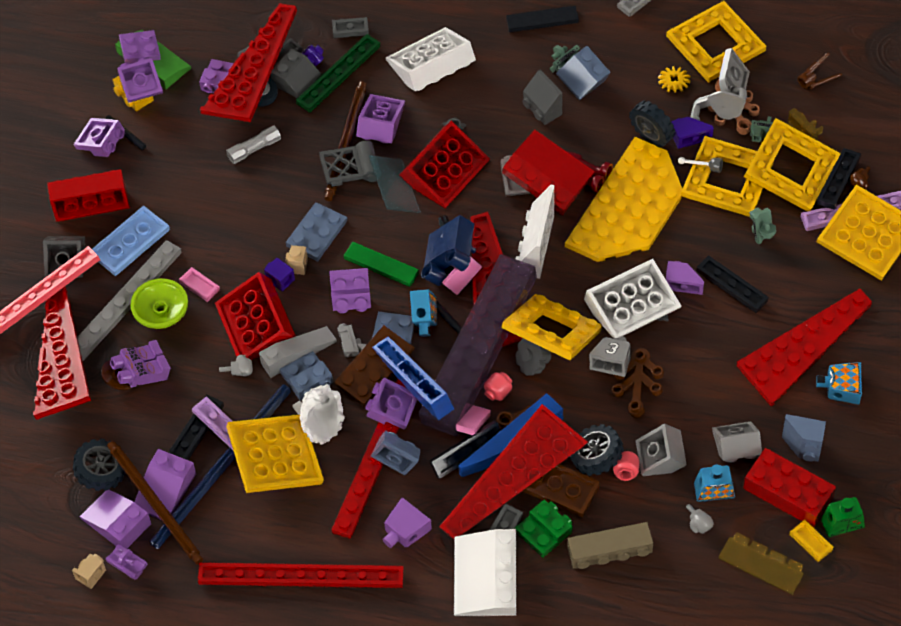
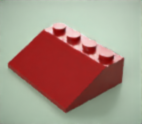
[399,121,490,208]
[502,130,595,216]
[215,272,296,360]

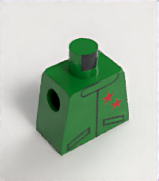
[821,497,865,537]

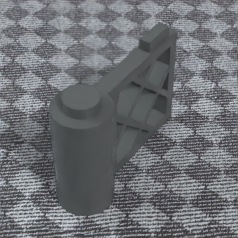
[319,141,381,187]

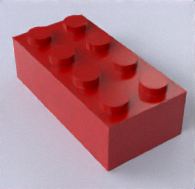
[47,169,129,222]
[743,448,836,528]

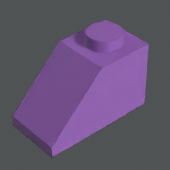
[666,261,704,295]

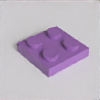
[119,30,160,64]

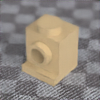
[286,245,308,275]
[72,554,106,589]

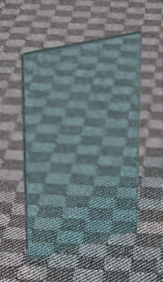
[369,156,420,213]

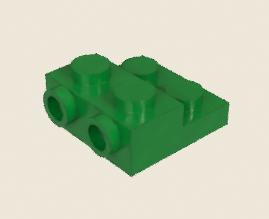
[515,500,572,558]

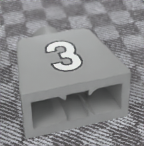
[589,336,630,377]

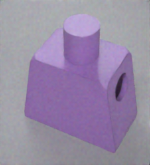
[383,498,432,548]

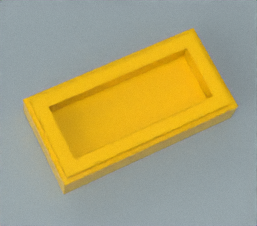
[789,520,834,562]

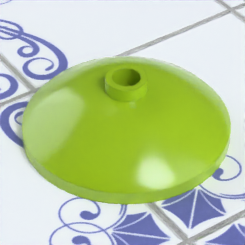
[131,278,188,329]

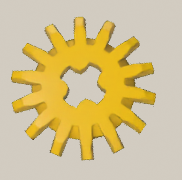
[658,66,690,93]

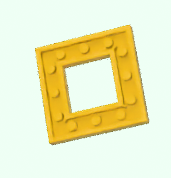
[666,1,767,82]
[744,118,841,211]
[681,136,775,217]
[501,294,603,360]

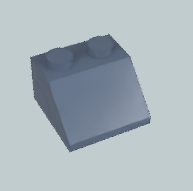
[556,46,610,100]
[782,414,826,462]
[370,431,420,475]

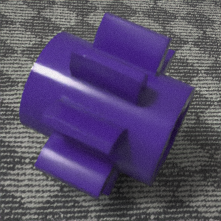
[302,44,324,66]

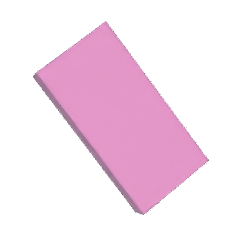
[442,256,482,295]
[179,267,220,302]
[456,405,491,436]

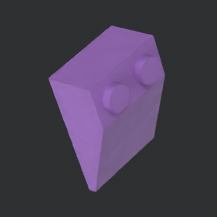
[356,94,405,144]
[134,449,196,520]
[80,490,151,549]

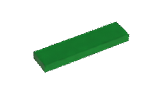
[344,242,419,287]

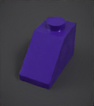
[671,117,714,149]

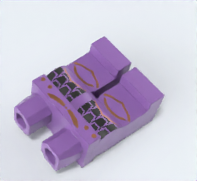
[110,340,171,388]

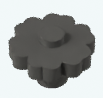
[515,338,551,375]

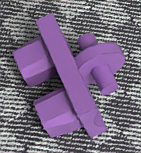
[106,544,148,580]

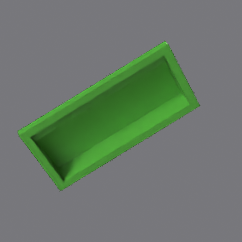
[115,30,191,89]

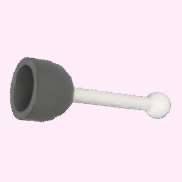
[678,157,723,173]

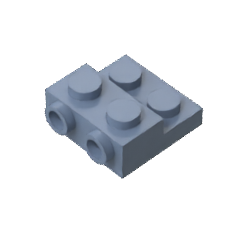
[280,351,333,401]

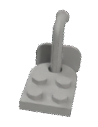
[691,48,750,121]

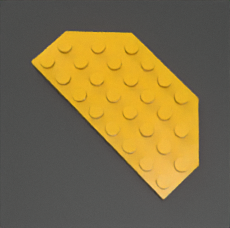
[565,137,682,262]

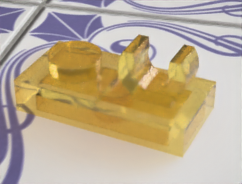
[787,108,823,140]

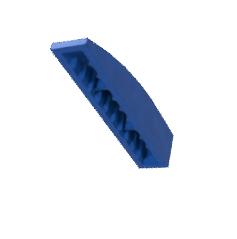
[373,336,454,420]
[459,393,563,477]

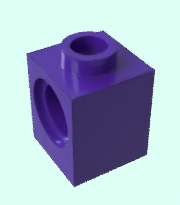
[264,258,295,292]

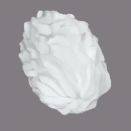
[300,384,345,445]

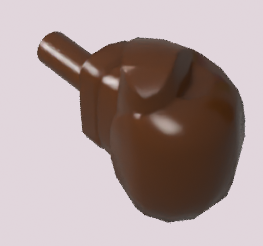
[849,166,871,189]

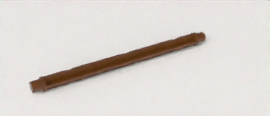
[324,81,367,201]
[107,441,203,565]

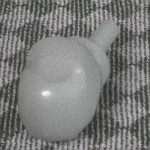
[219,355,253,376]
[686,504,714,533]

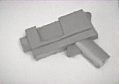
[337,323,367,358]

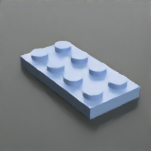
[92,205,170,276]

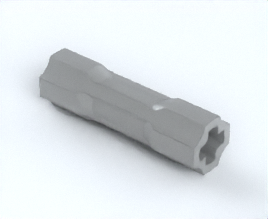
[226,125,281,164]

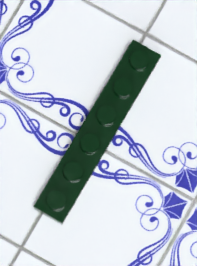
[296,34,381,113]

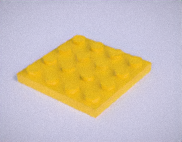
[816,185,901,281]
[226,415,324,493]

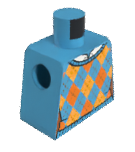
[410,289,437,337]
[816,362,862,404]
[694,464,735,502]

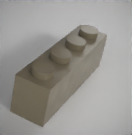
[567,522,653,569]

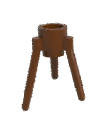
[797,52,842,89]

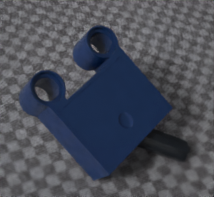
[421,215,476,286]

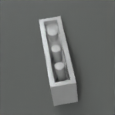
[259,326,337,378]

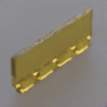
[719,532,804,595]

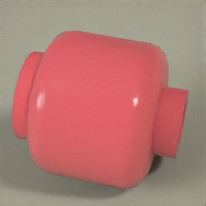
[484,372,512,401]
[613,451,640,481]

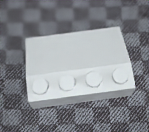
[386,27,476,91]
[515,185,554,279]
[584,259,682,339]
[454,529,516,616]

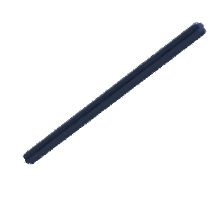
[150,384,291,549]

